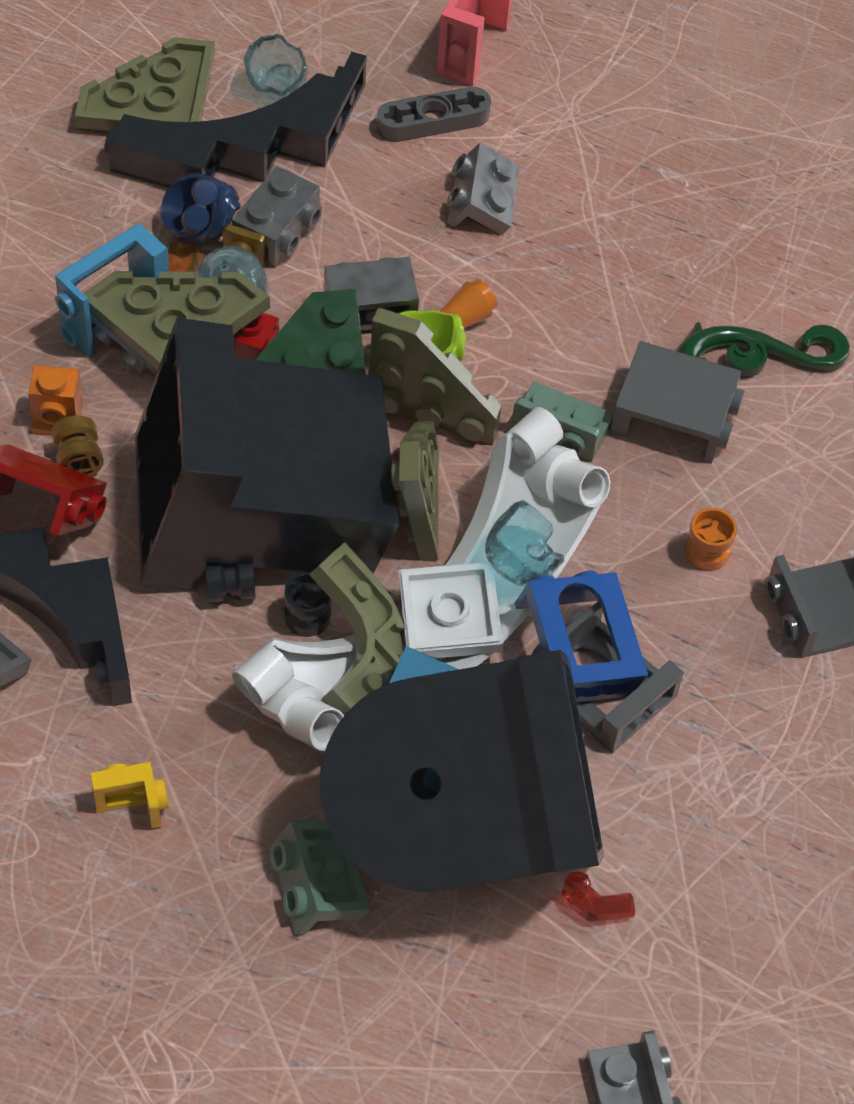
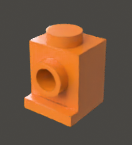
[28,365,83,435]

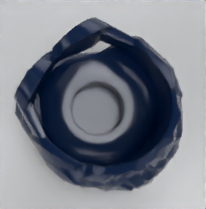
[160,173,241,245]

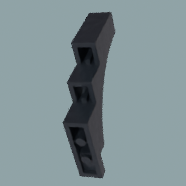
[104,51,367,188]
[0,527,132,706]

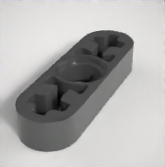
[377,87,491,142]

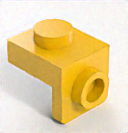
[90,762,169,829]

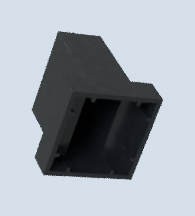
[135,317,399,589]

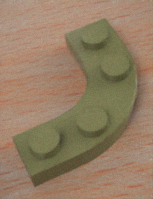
[309,542,405,715]

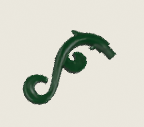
[676,322,850,377]

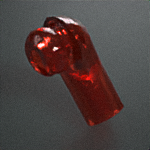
[561,871,635,923]

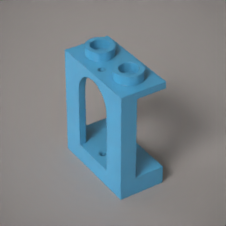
[55,223,169,358]

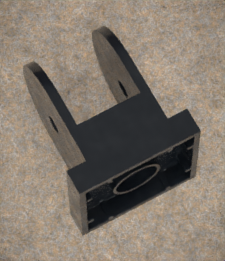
[320,649,605,892]

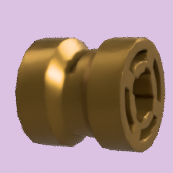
[51,415,104,476]

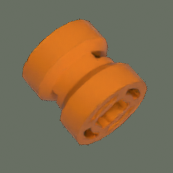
[685,507,737,571]

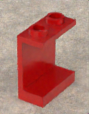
[0,444,107,535]

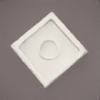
[398,561,503,658]

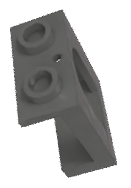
[531,601,684,753]

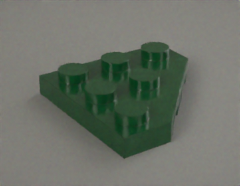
[255,289,366,374]

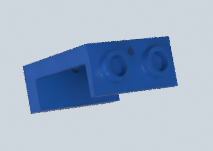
[514,570,648,702]

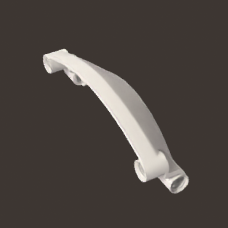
[232,407,611,751]

